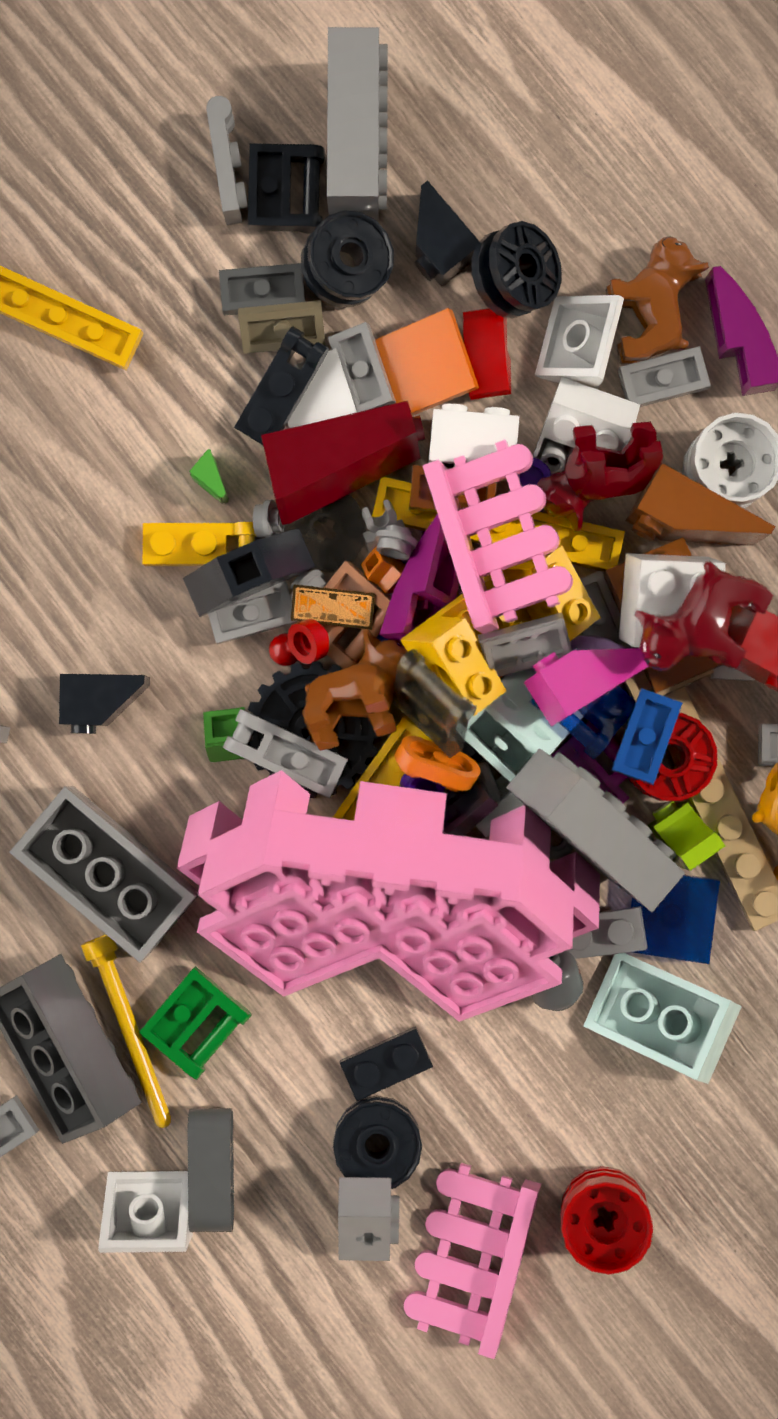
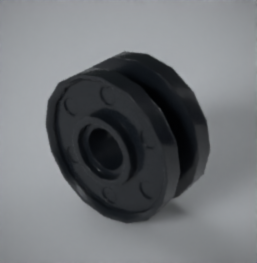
[301,211,394,307]
[471,221,562,319]
[333,1095,422,1189]

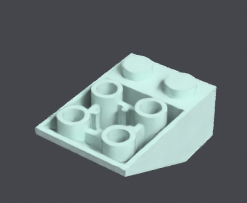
[455,668,601,782]

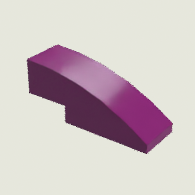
[705,266,778,396]
[379,514,460,644]

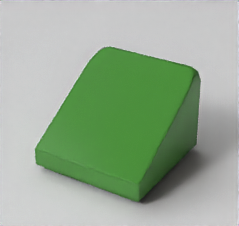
[189,449,229,505]
[203,707,245,762]

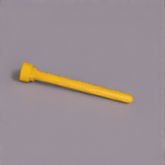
[81,935,171,1128]

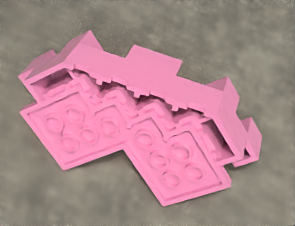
[177,770,600,1022]

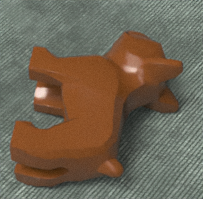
[606,236,709,365]
[303,628,416,751]

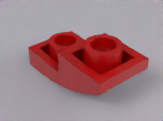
[463,308,511,400]

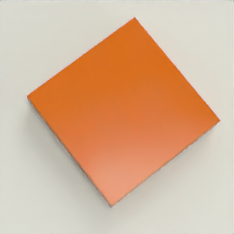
[375,308,479,416]

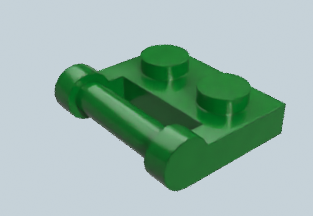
[139,966,252,1080]

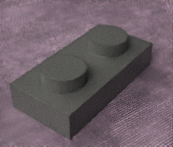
[219,263,305,316]

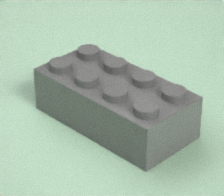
[327,27,388,223]
[506,748,685,912]
[9,786,199,963]

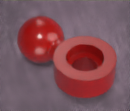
[269,619,329,666]

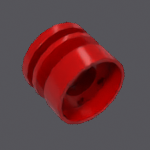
[560,1166,654,1275]

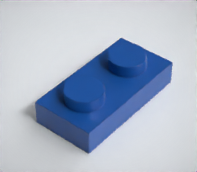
[611,688,682,785]

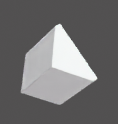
[535,295,624,389]
[98,1171,193,1253]

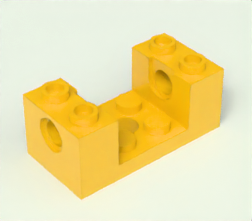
[400,545,601,716]

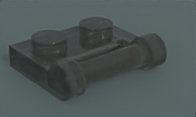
[392,649,477,758]

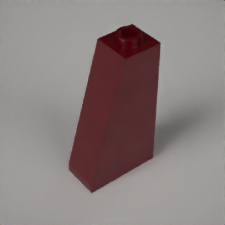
[261,400,425,525]

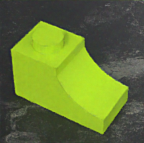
[647,801,726,871]

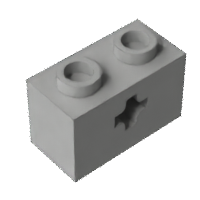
[338,1177,400,1261]

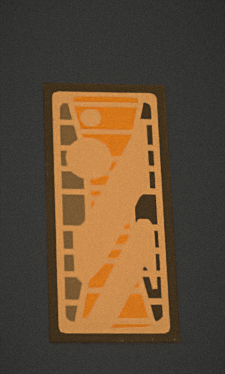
[291,584,375,630]

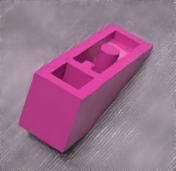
[524,648,648,727]

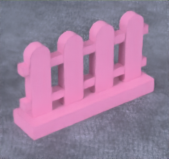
[423,440,573,634]
[404,1163,541,1359]

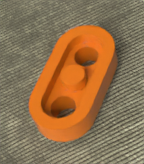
[395,736,480,791]

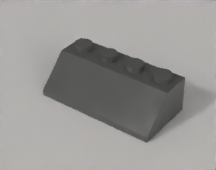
[0,954,142,1144]

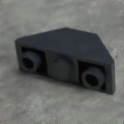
[183,528,316,617]

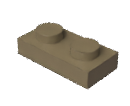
[238,300,326,354]

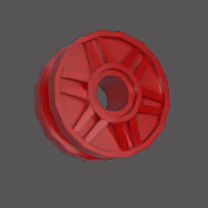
[629,713,717,801]

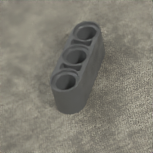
[187,1108,234,1232]

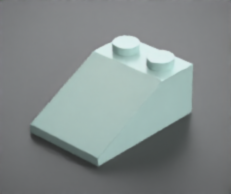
[583,953,742,1084]

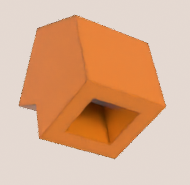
[361,545,405,594]

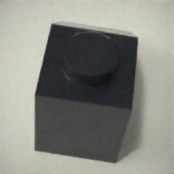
[415,180,479,287]
[59,674,150,734]

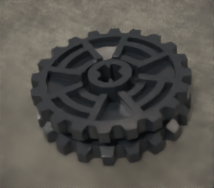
[248,661,382,798]

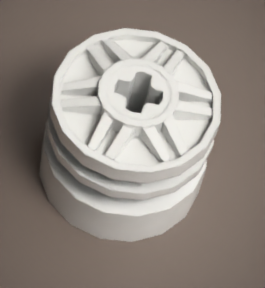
[682,413,778,509]

